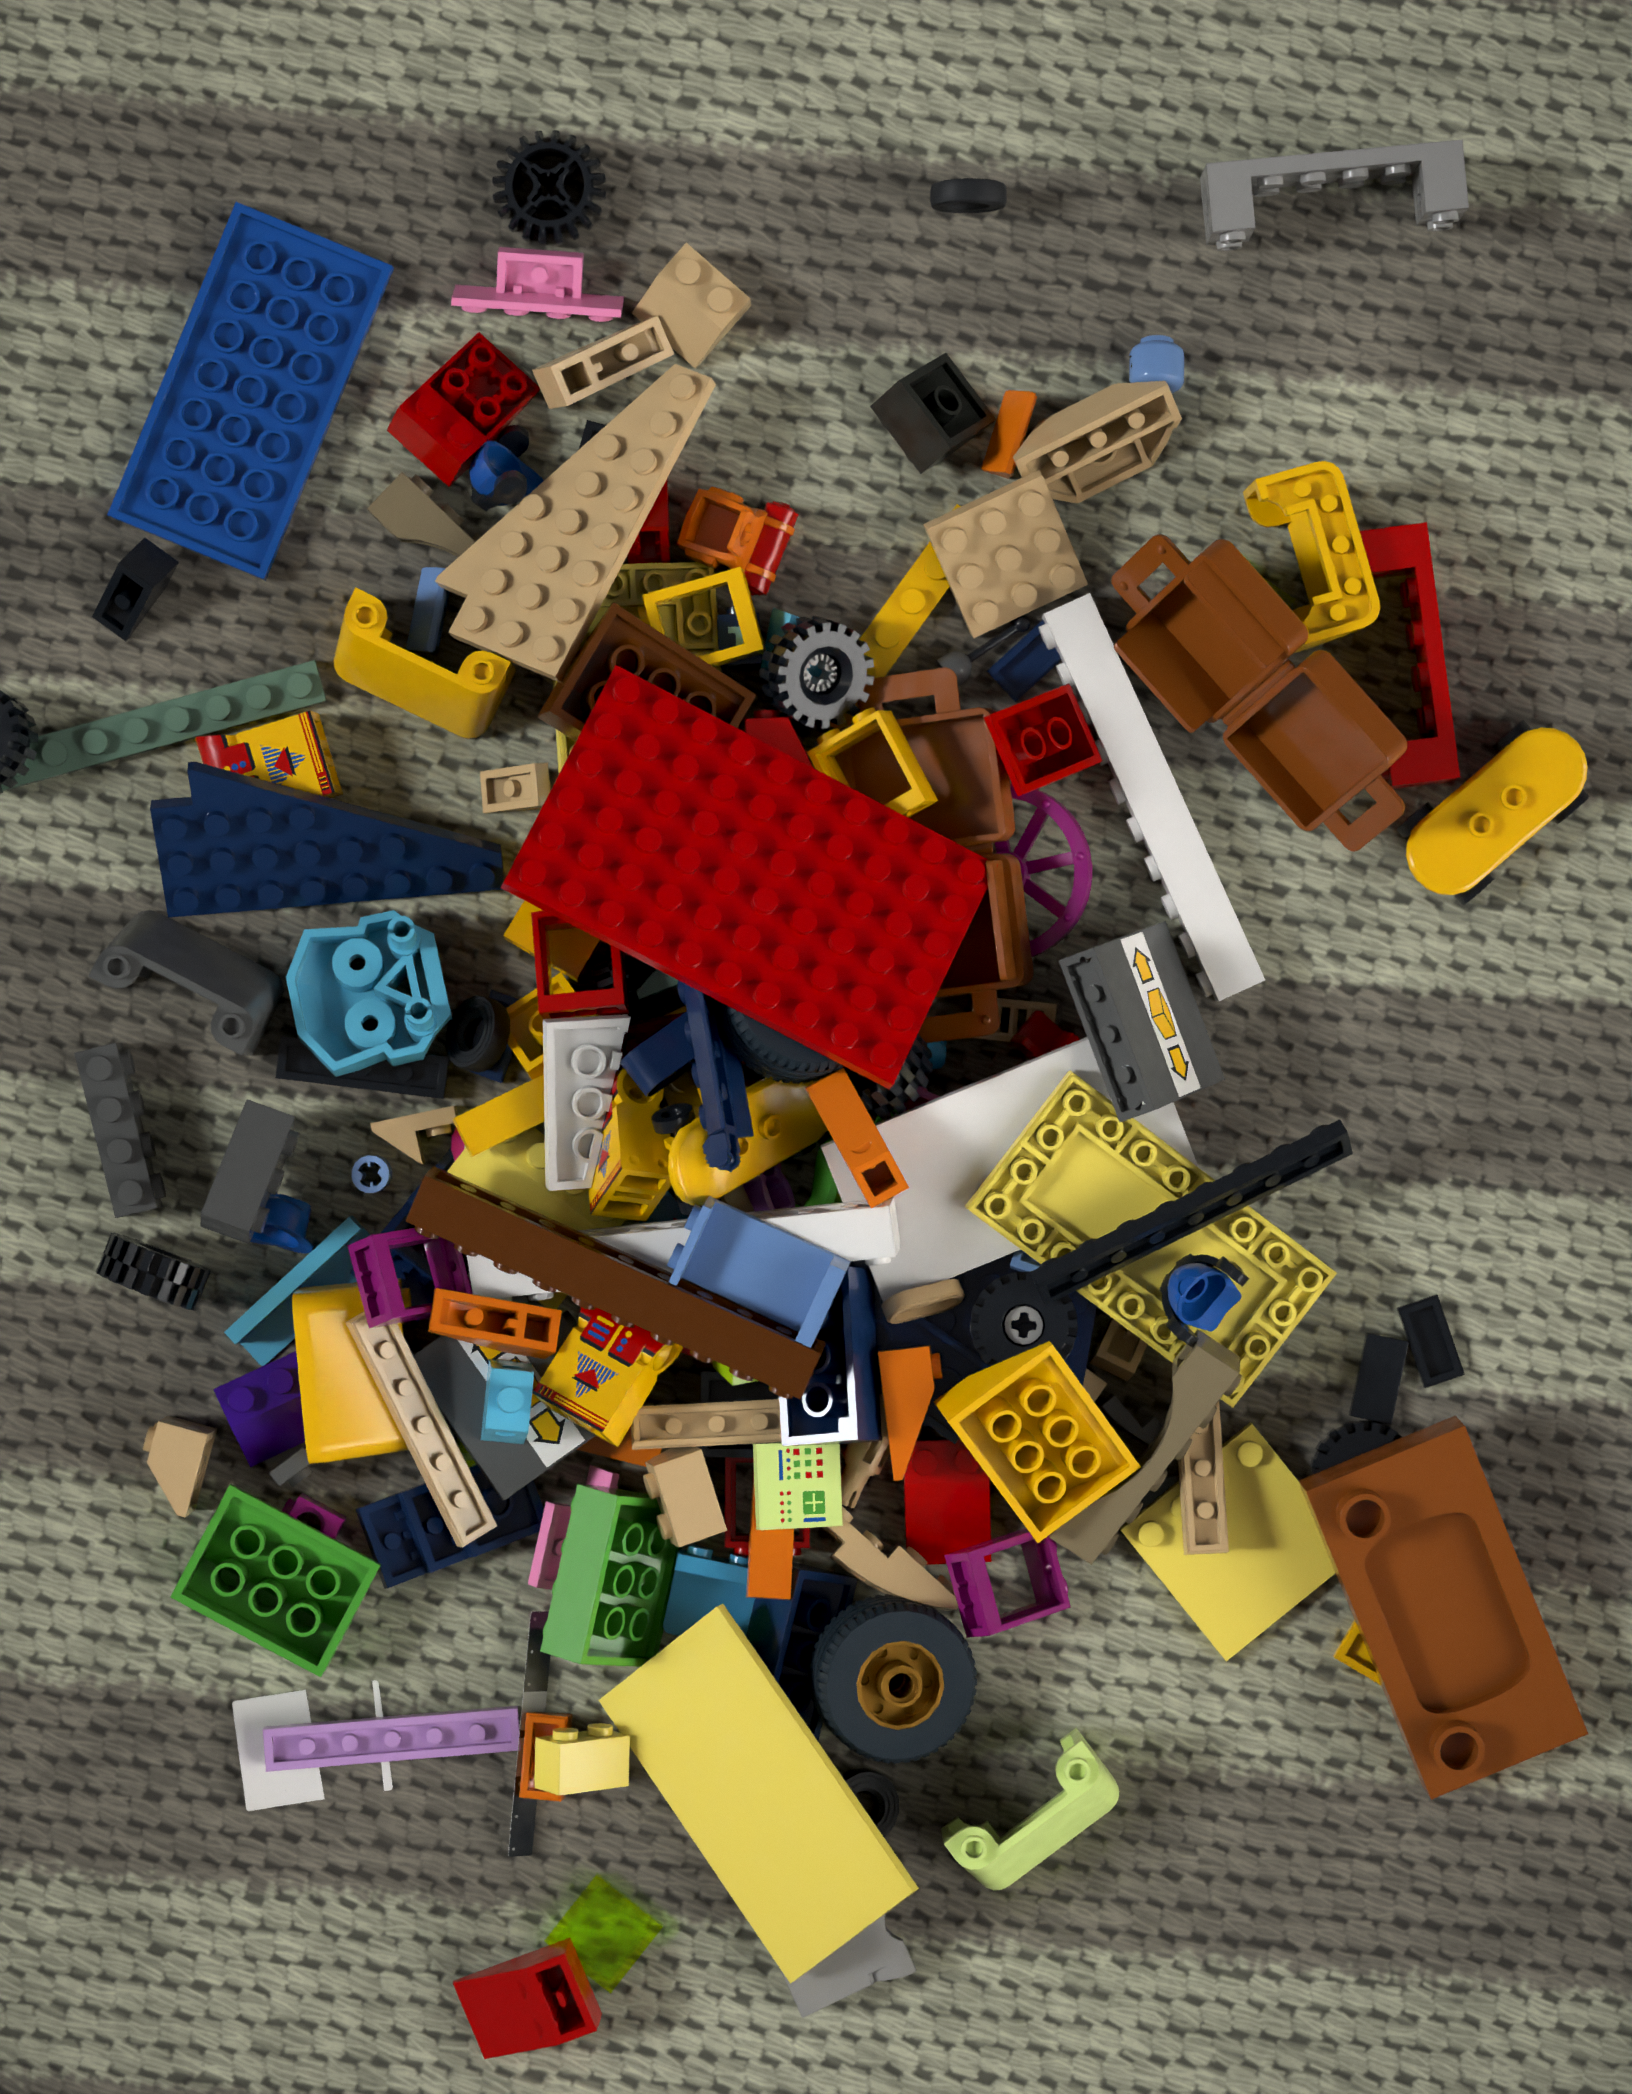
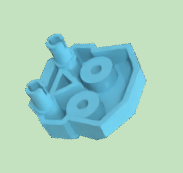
[286,910,453,1077]

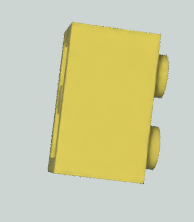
[534,1723,630,1796]

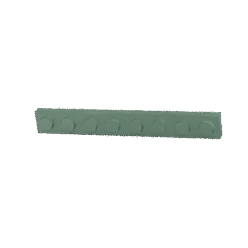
[1,660,327,791]

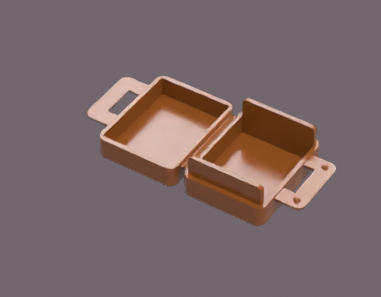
[1111,534,1407,852]
[834,667,1034,1043]

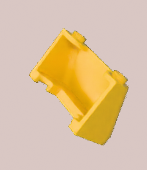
[1243,461,1380,653]
[334,587,516,739]
[292,1278,412,1464]

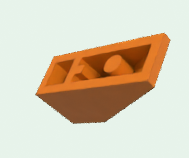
[428,1288,562,1359]
[878,1345,943,1481]

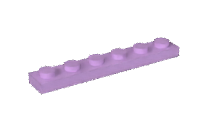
[263,1706,521,1772]

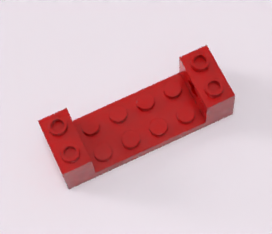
[1360,522,1460,789]

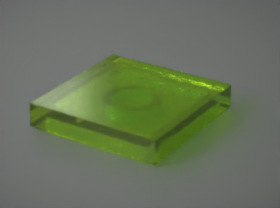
[544,1873,663,1994]

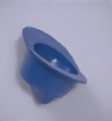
[250,1194,313,1254]

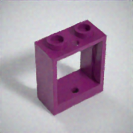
[348,1228,472,1329]
[944,1528,1071,1638]

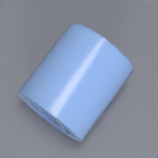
[351,1155,393,1193]

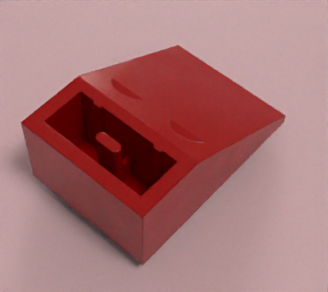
[387,332,541,487]
[453,1938,602,2059]

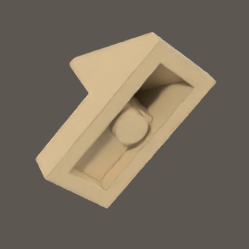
[480,763,551,814]
[370,1105,458,1164]

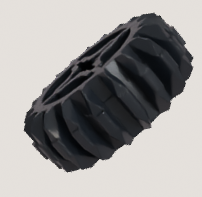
[492,130,606,246]

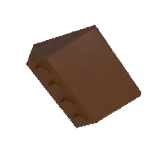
[537,602,756,742]

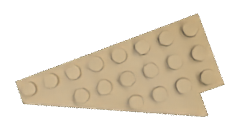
[435,364,716,683]

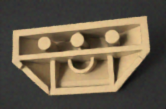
[1013,381,1182,504]

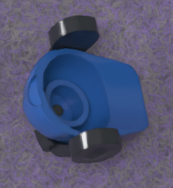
[469,425,544,512]
[1159,1254,1250,1347]

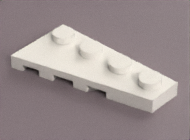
[543,1014,631,1191]

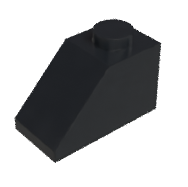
[92,538,179,642]

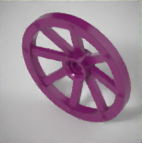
[995,783,1092,957]

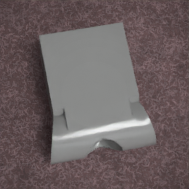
[780,1915,917,2018]

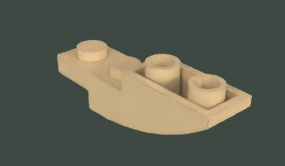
[822,1506,958,1611]

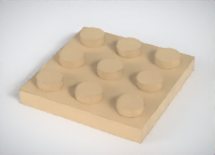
[923,470,1088,638]

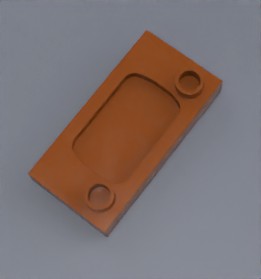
[1298,1415,1588,1800]

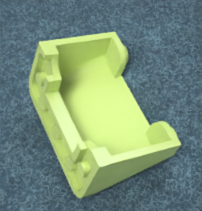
[941,1728,1119,1890]

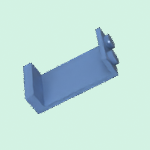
[667,1196,851,1348]

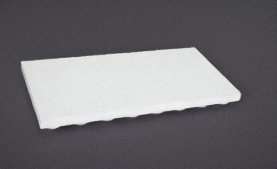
[820,1037,1199,1302]

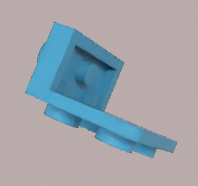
[663,1544,755,1636]

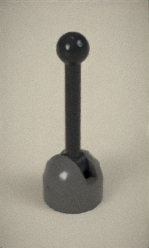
[936,615,1030,686]

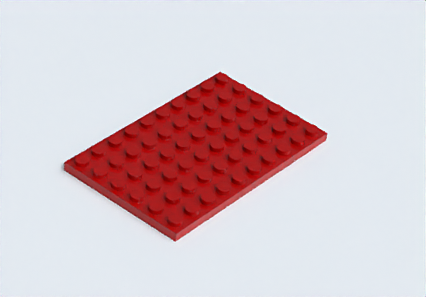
[501,665,998,1089]

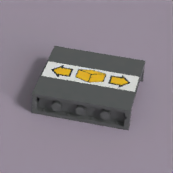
[1059,921,1225,1123]
[413,1295,596,1501]

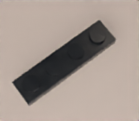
[275,1036,450,1099]

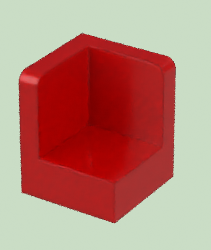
[1010,1010,1080,1060]

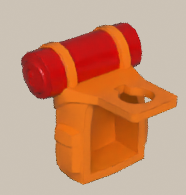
[677,486,799,596]

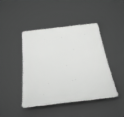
[232,1680,393,1811]

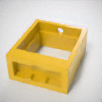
[638,567,766,667]
[807,707,938,818]

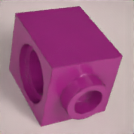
[282,1493,347,1539]

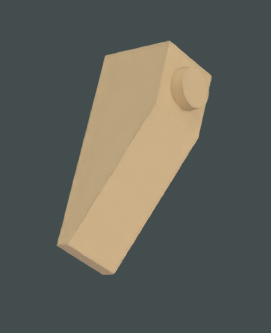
[532,315,674,409]

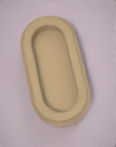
[881,1279,965,1324]

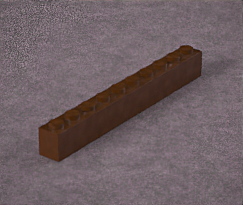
[406,1166,826,1399]

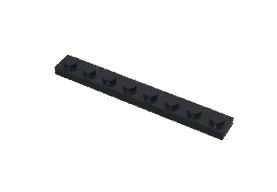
[1030,1119,1353,1306]

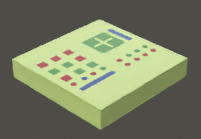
[753,1442,843,1530]

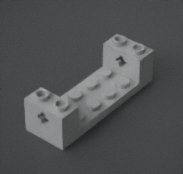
[1200,139,1469,251]

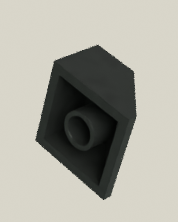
[870,353,996,474]

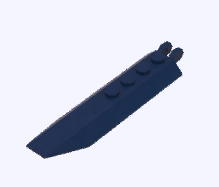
[677,980,754,1172]

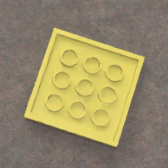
[1120,1422,1335,1662]

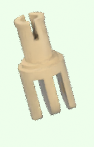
[841,1437,890,1508]

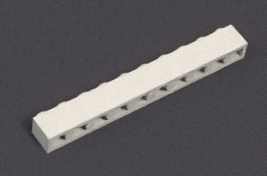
[1038,593,1265,1002]
[467,1197,901,1301]

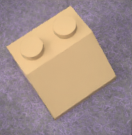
[632,243,751,369]
[143,1416,217,1517]
[643,1447,727,1547]

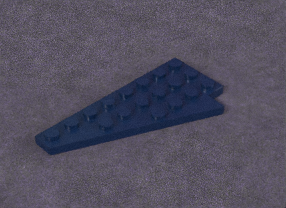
[150,762,505,918]

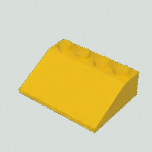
[933,1341,1141,1543]

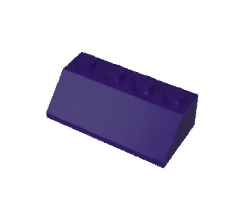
[213,1351,305,1467]

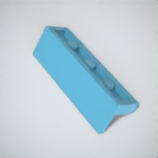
[224,1216,370,1366]

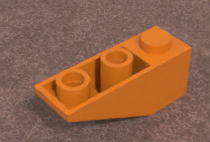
[805,1067,909,1208]

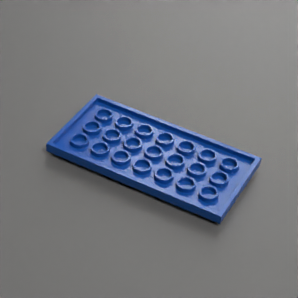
[107,202,394,581]

